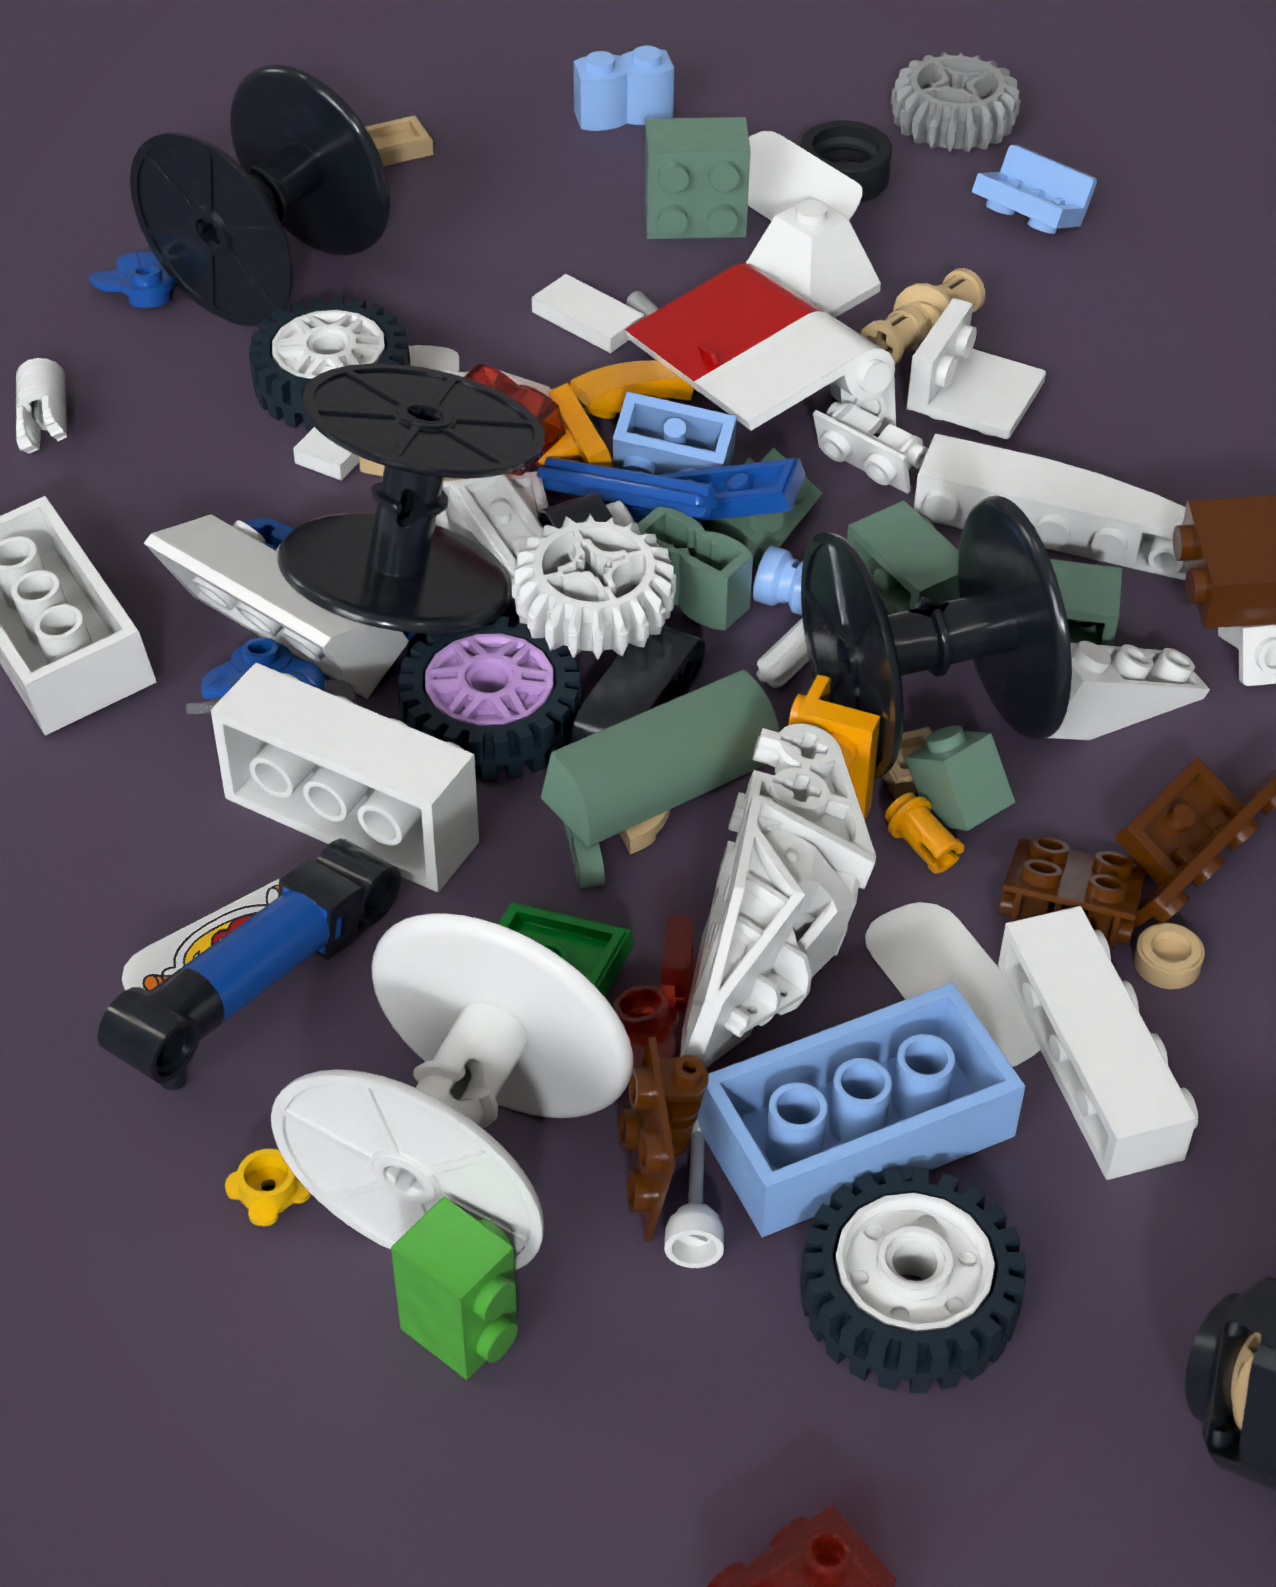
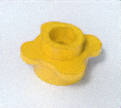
[225,1149,311,1226]

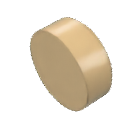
[1134,923,1205,989]

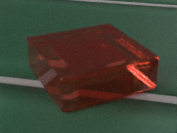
[660,914,695,1012]

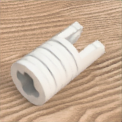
[16,358,67,454]

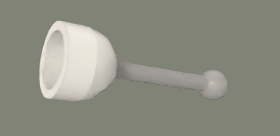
[664,1113,724,1268]

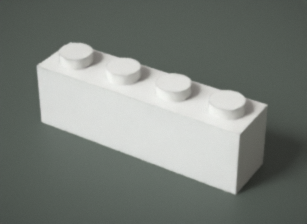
[998,906,1198,1180]

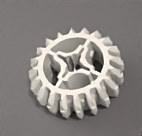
[512,514,676,660]

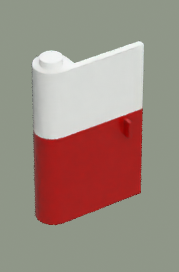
[624,263,895,431]

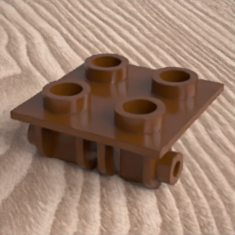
[998,836,1146,949]
[618,1037,709,1241]

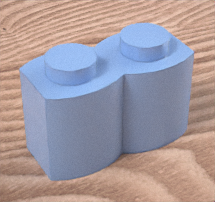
[574,46,674,131]

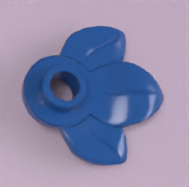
[89,251,176,308]
[201,637,325,699]

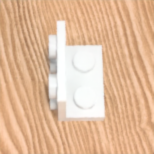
[907,298,1046,439]

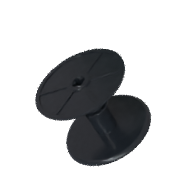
[130,65,390,326]
[277,364,545,634]
[801,495,1072,779]

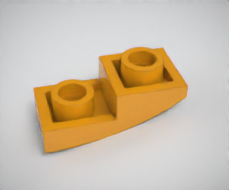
[570,360,694,419]

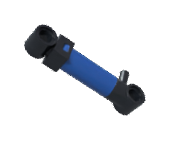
[97,838,401,1090]

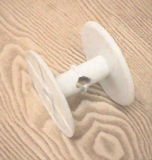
[271,914,633,1270]

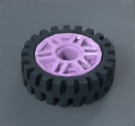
[398,616,581,782]

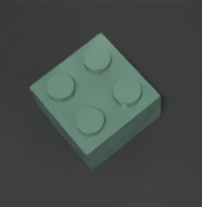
[644,117,750,239]

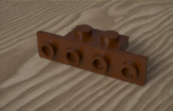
[1114,757,1276,930]

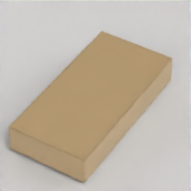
[365,116,434,166]

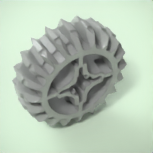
[891,52,1021,153]

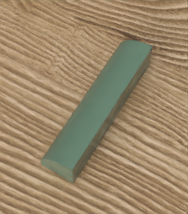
[541,669,780,847]

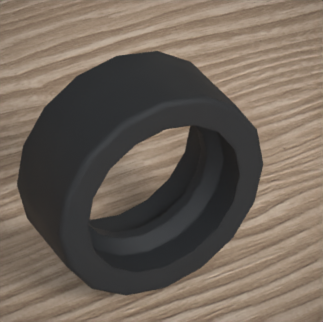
[799,120,892,202]

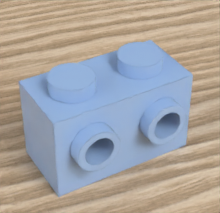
[613,392,737,475]

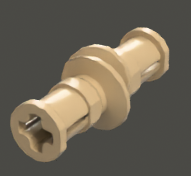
[861,268,986,364]

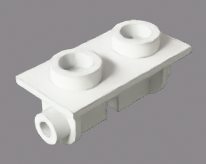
[813,401,928,494]

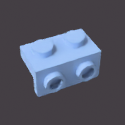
[972,145,1097,234]

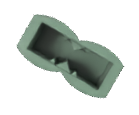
[638,507,753,631]

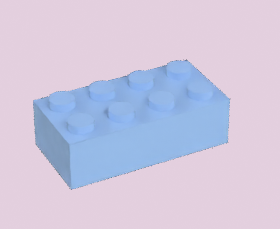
[698,982,1025,1237]

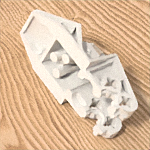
[680,724,876,1068]

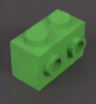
[391,1196,518,1380]

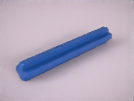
[536,457,719,520]

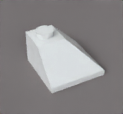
[746,196,881,318]

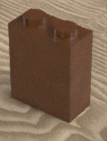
[1173,495,1276,628]

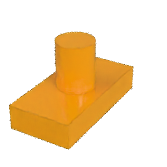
[535,383,614,468]

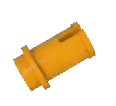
[885,793,964,874]

